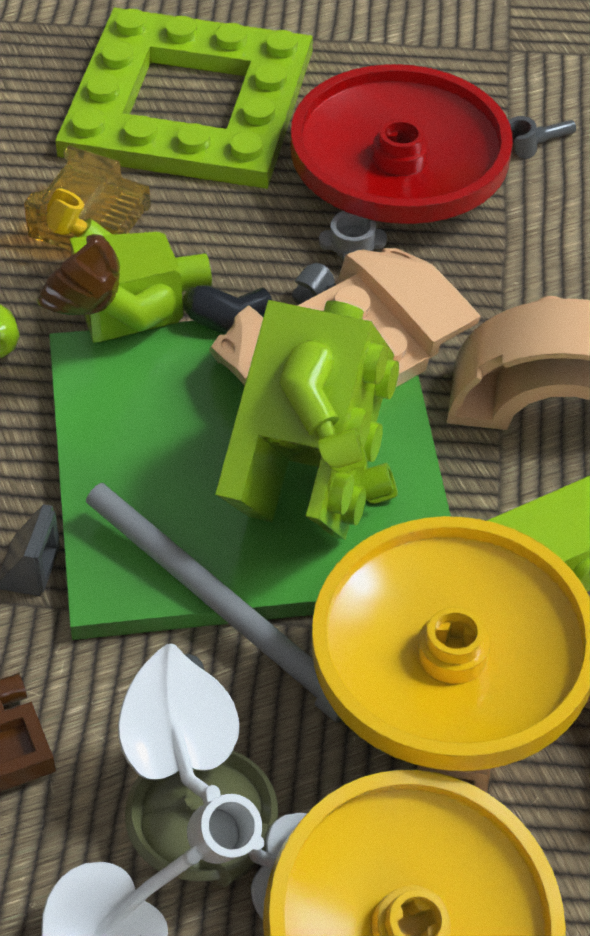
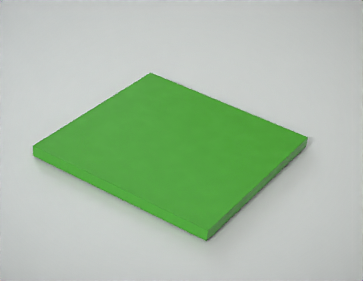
[49,321,451,640]

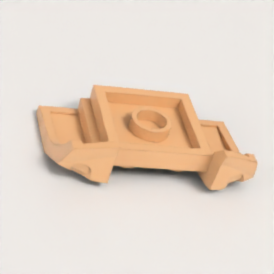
[209,248,481,387]

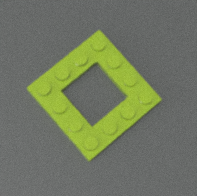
[55,7,313,189]

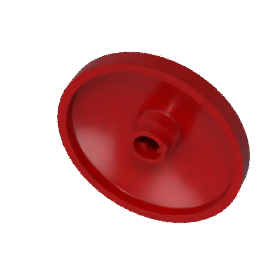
[290,64,513,224]

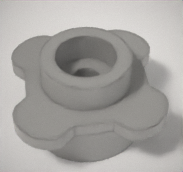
[319,211,387,261]

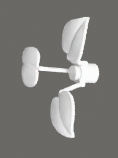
[41,644,307,936]

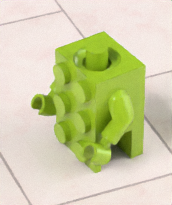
[215,300,399,540]

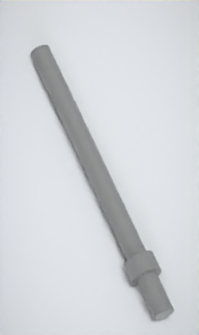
[86,483,384,753]

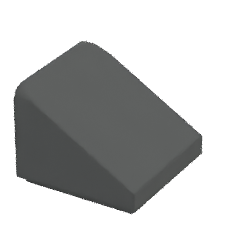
[0,504,60,596]

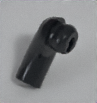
[183,285,273,334]

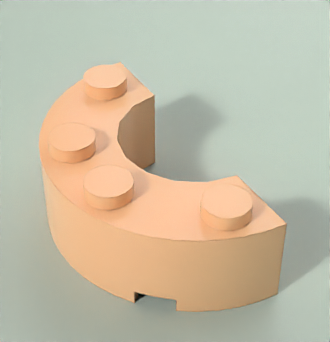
[447,296,590,430]

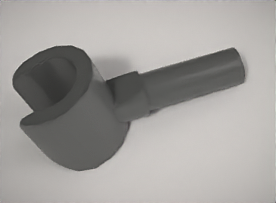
[508,116,576,159]
[292,263,336,304]

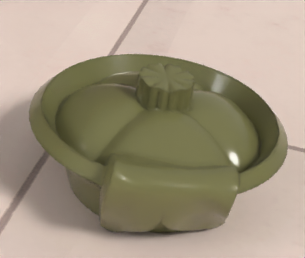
[125,751,278,887]

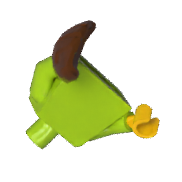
[37,188,212,343]

